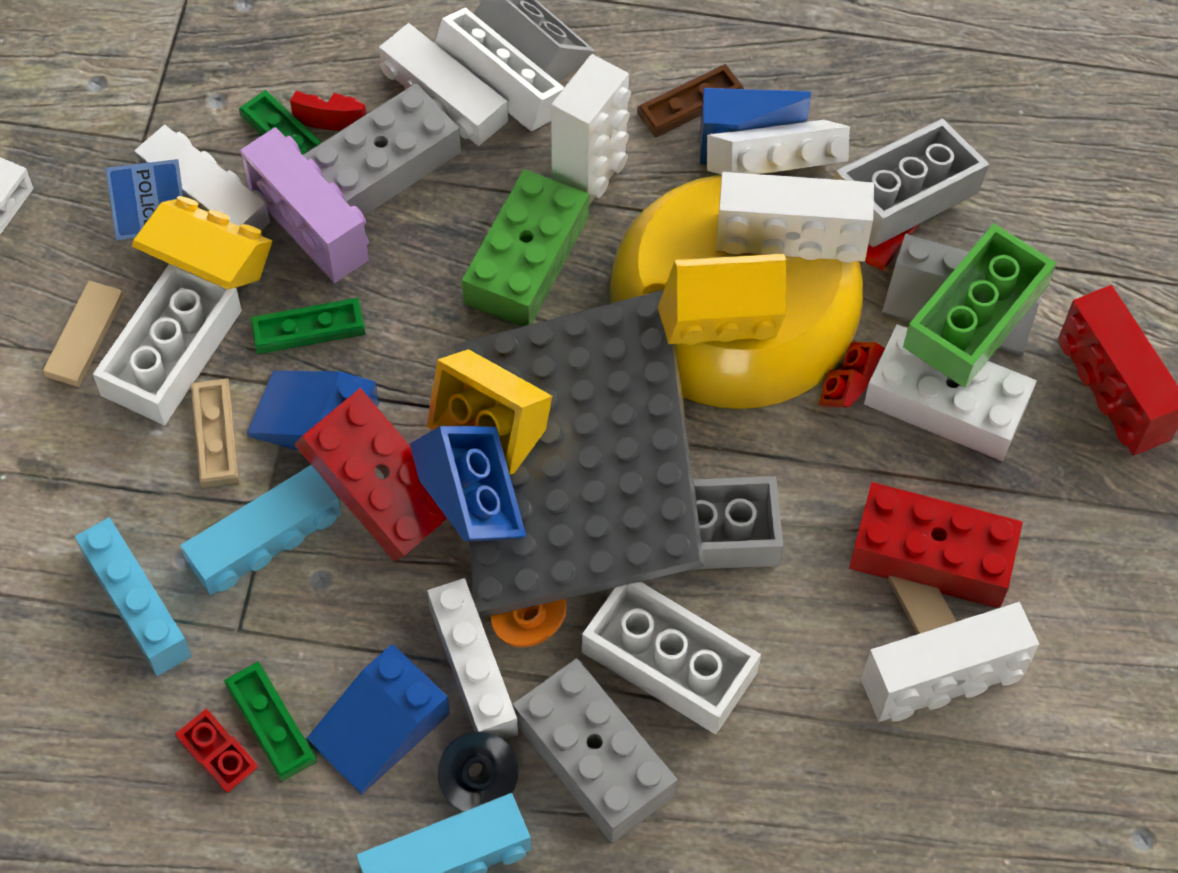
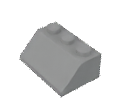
[474,0,596,82]

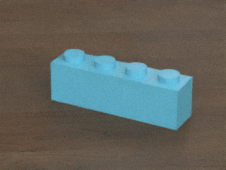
[180,465,341,596]
[75,517,192,676]
[357,793,531,873]

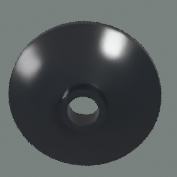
[438,731,519,811]

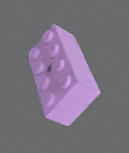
[240,127,369,284]

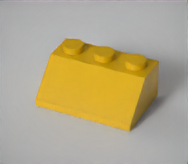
[131,196,273,290]
[658,254,786,345]
[426,349,553,475]

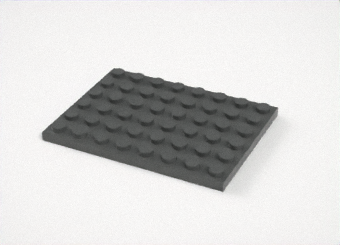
[455,290,704,618]

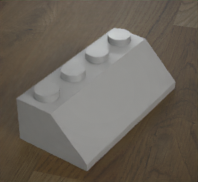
[881,234,1042,356]

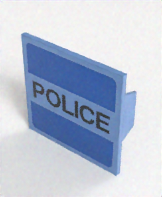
[105,159,184,240]

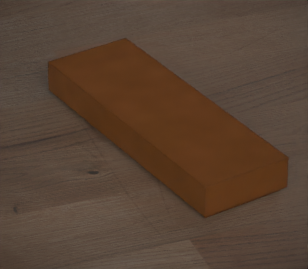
[637,64,744,138]

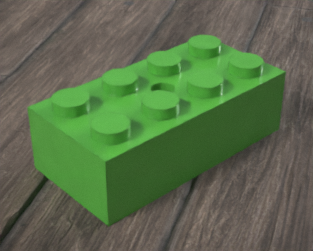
[462,169,589,327]
[903,223,1056,388]

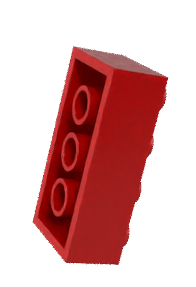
[1058,284,1178,456]
[294,388,447,562]
[849,482,1023,608]

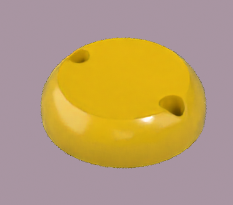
[609,175,863,409]

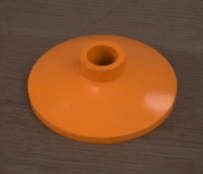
[491,599,567,647]

